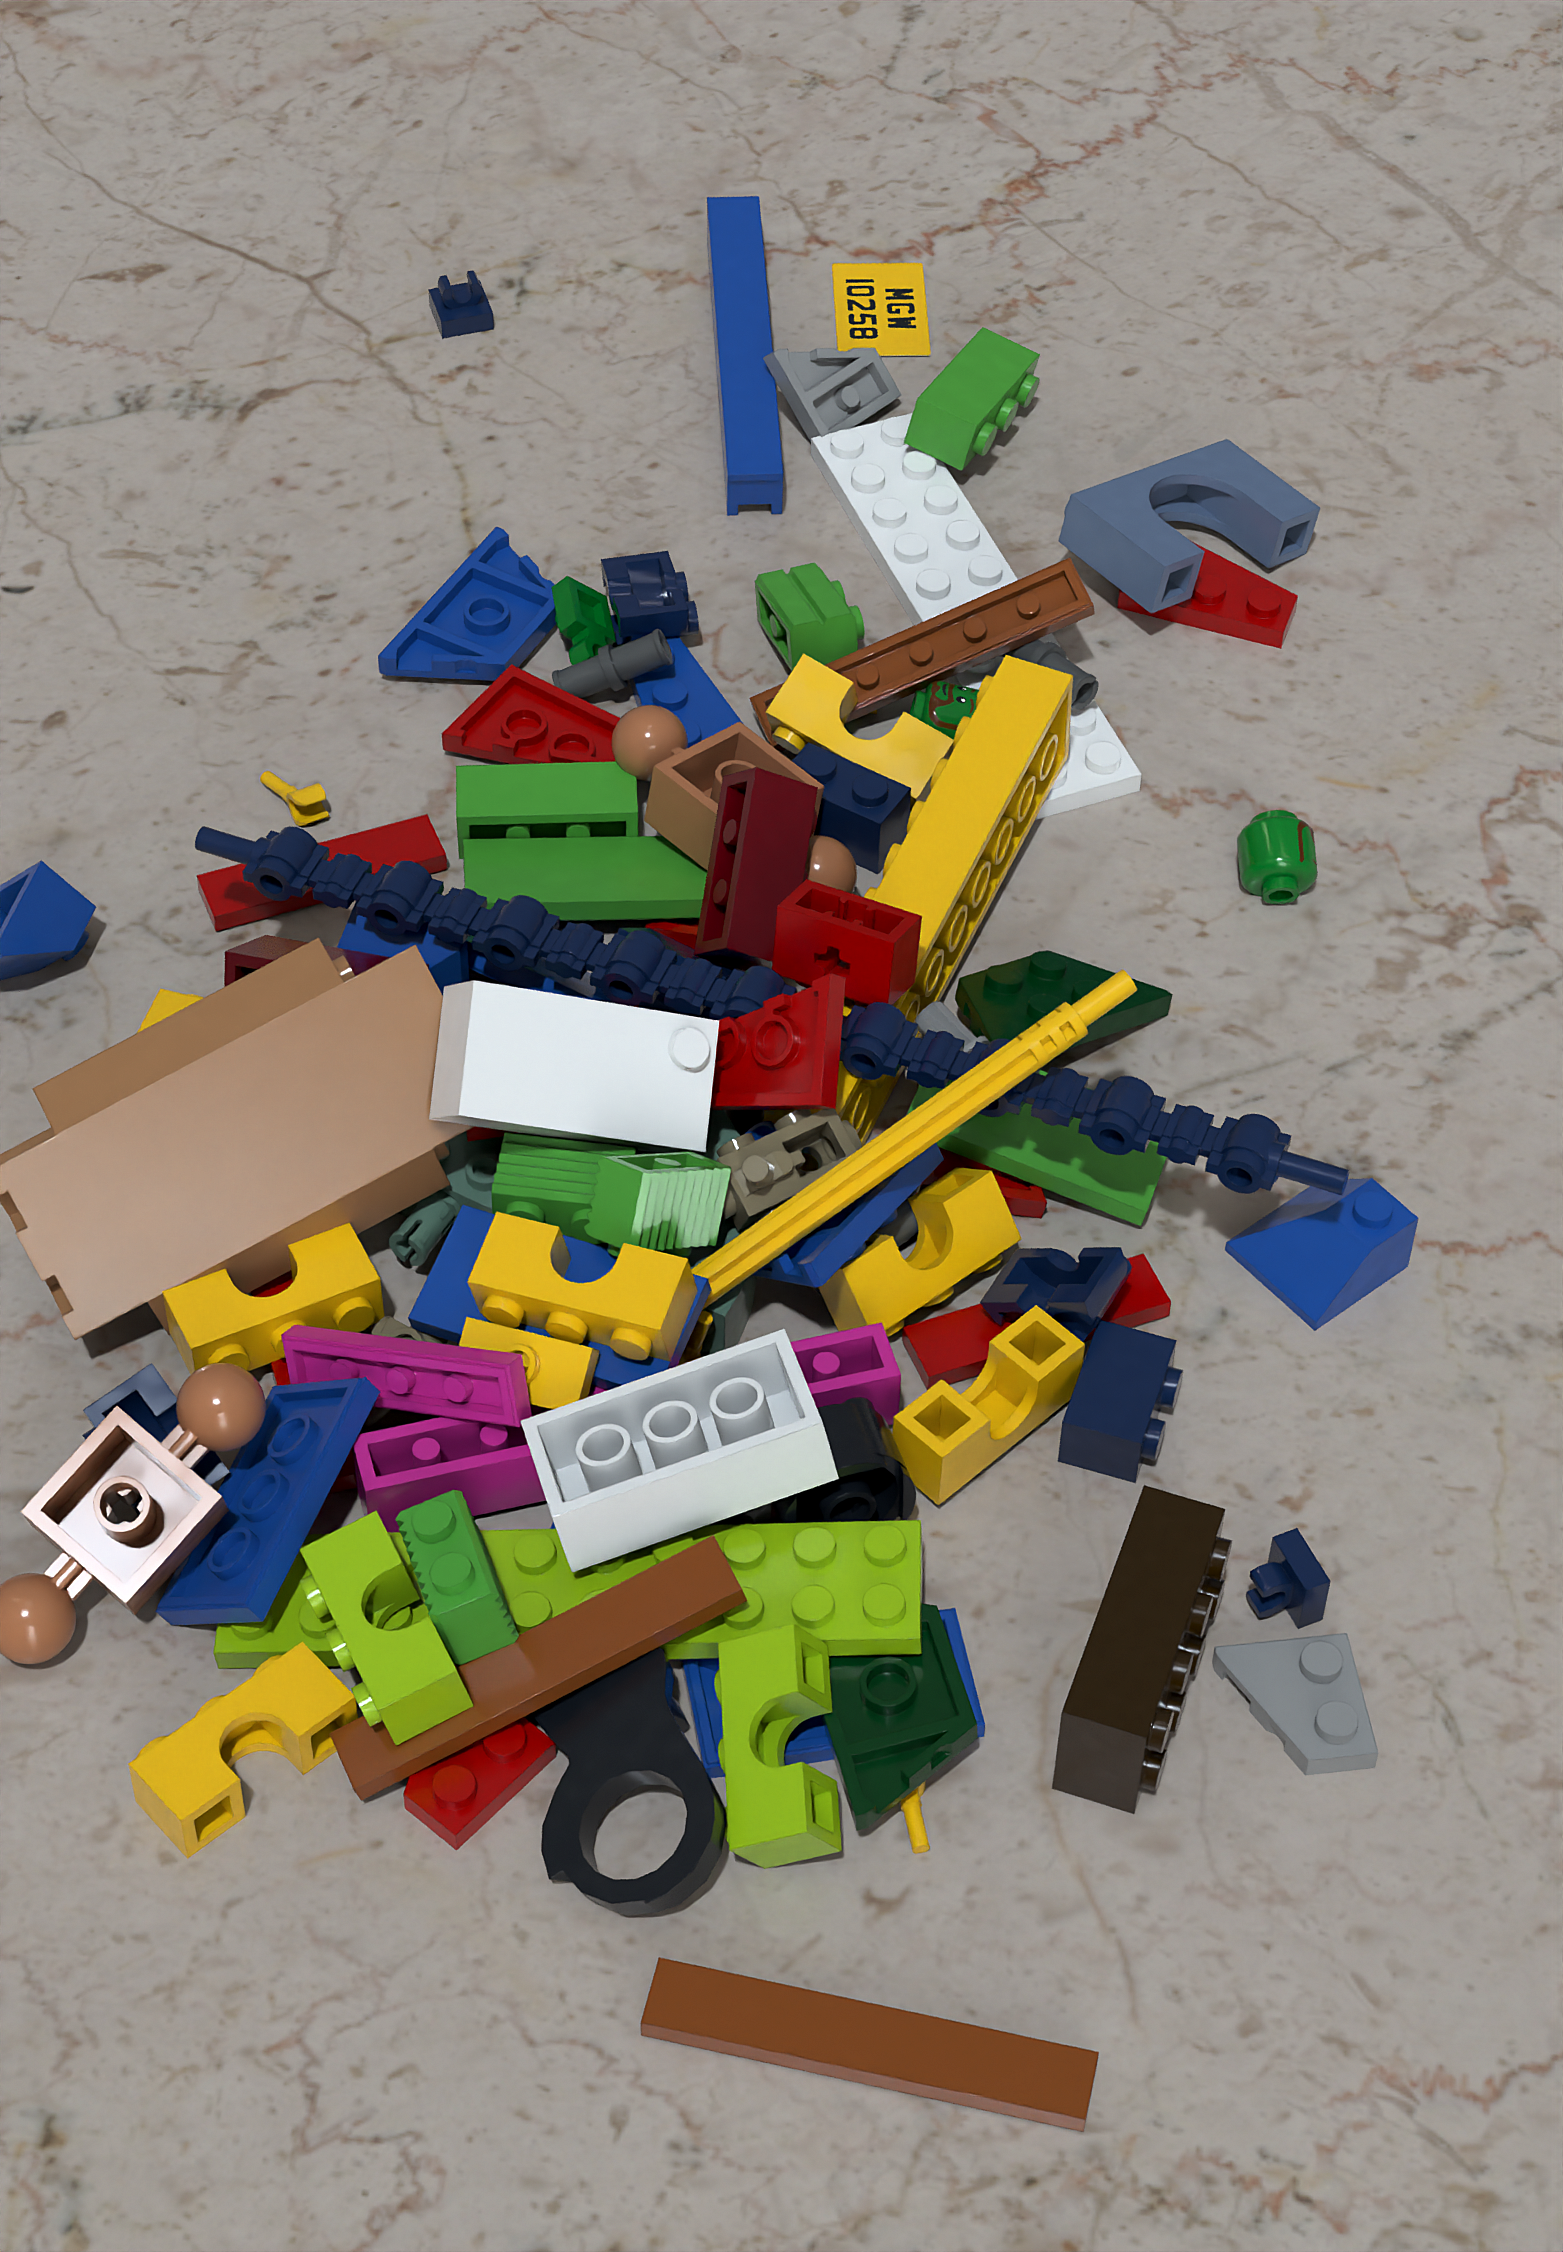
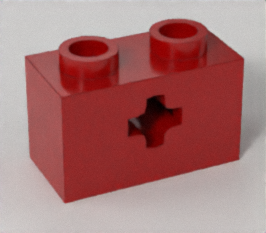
[772,879,922,1007]

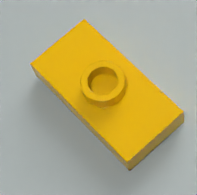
[459,1317,600,1410]

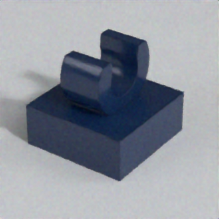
[428,270,494,339]
[1246,1528,1331,1629]

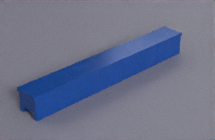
[707,196,783,516]

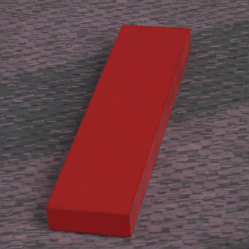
[196,814,447,931]
[902,1253,1171,1390]

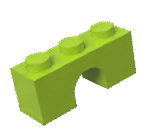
[299,1510,474,1746]
[714,1623,842,1869]

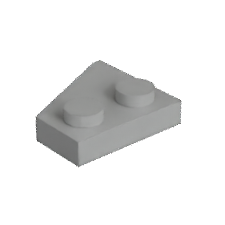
[763,348,901,442]
[1212,1633,1378,1775]

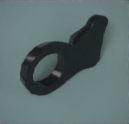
[524,1647,727,1915]

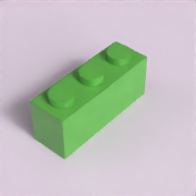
[904,327,1040,471]
[456,761,638,859]

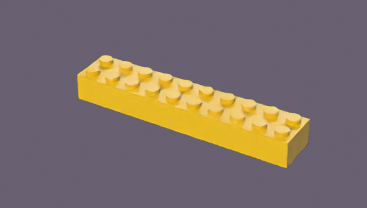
[763,655,1073,1171]

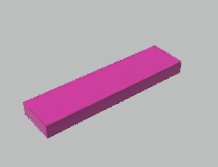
[281,1325,532,1427]

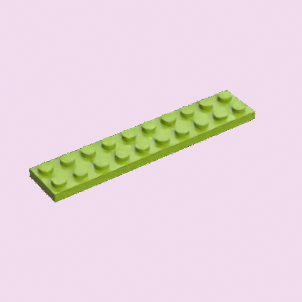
[213,1520,922,1669]

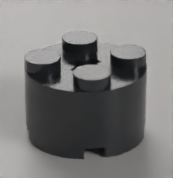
[772,1397,916,1523]

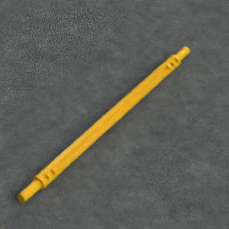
[691,969,1137,1310]

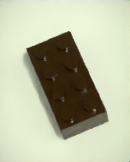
[1052,1485,1232,1814]

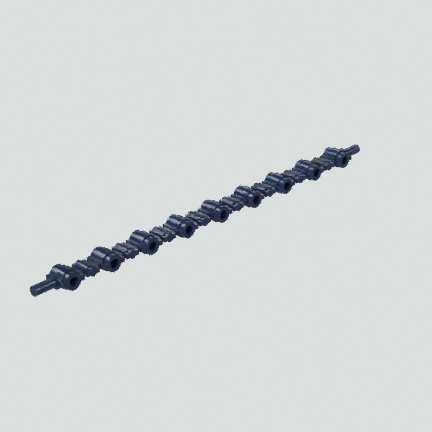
[195,826,1350,1195]

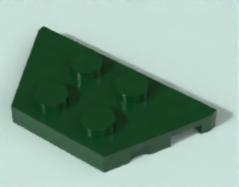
[955,950,1173,1049]
[821,1603,978,1831]

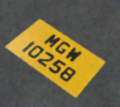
[832,263,931,356]

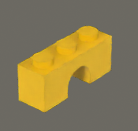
[766,653,954,811]
[818,1167,1022,1337]
[467,1211,698,1361]
[162,1222,385,1375]
[892,1305,1085,1505]
[128,1642,358,1859]

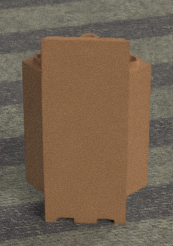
[0,937,474,1340]

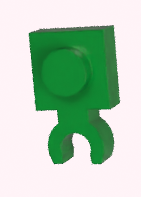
[551,576,616,665]

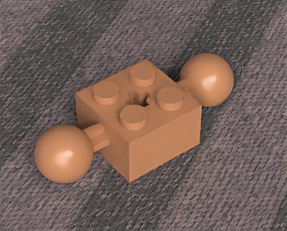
[611,705,857,893]
[0,1363,266,1664]

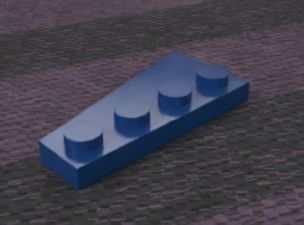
[629,637,743,748]

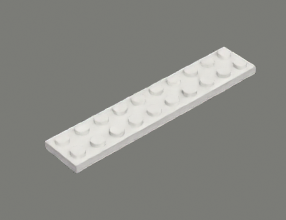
[811,413,1142,820]

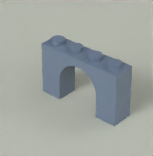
[1058,439,1320,614]

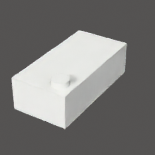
[429,980,719,1153]
[520,1329,839,1572]

